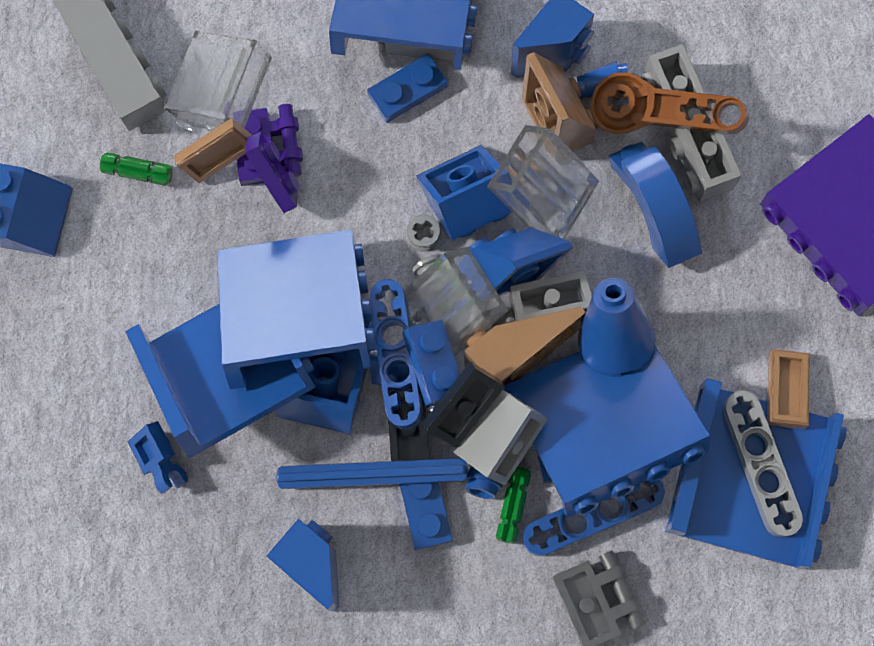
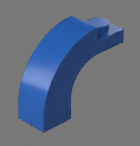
[609,141,702,268]

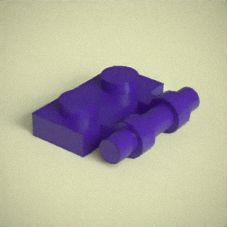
[231,104,303,186]

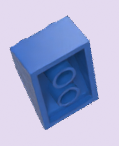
[276,319,375,434]

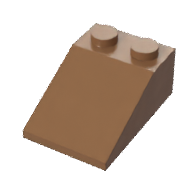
[521,52,598,161]
[464,307,586,390]

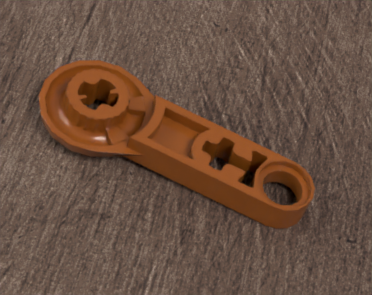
[591,72,749,134]

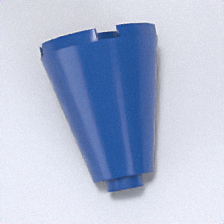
[578,278,656,377]

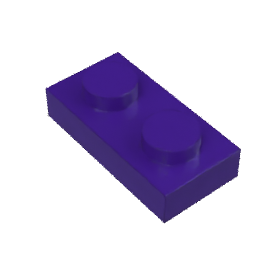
[245,131,300,213]

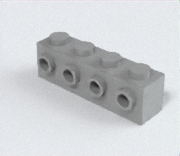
[53,0,167,131]
[641,44,742,202]

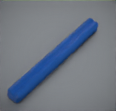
[276,458,468,489]

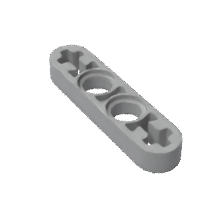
[722,390,803,538]

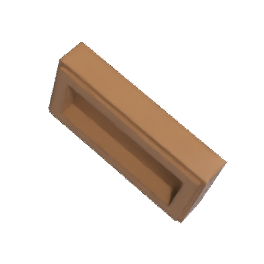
[174,118,252,183]
[767,349,810,430]

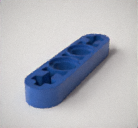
[370,279,423,429]
[522,480,665,556]

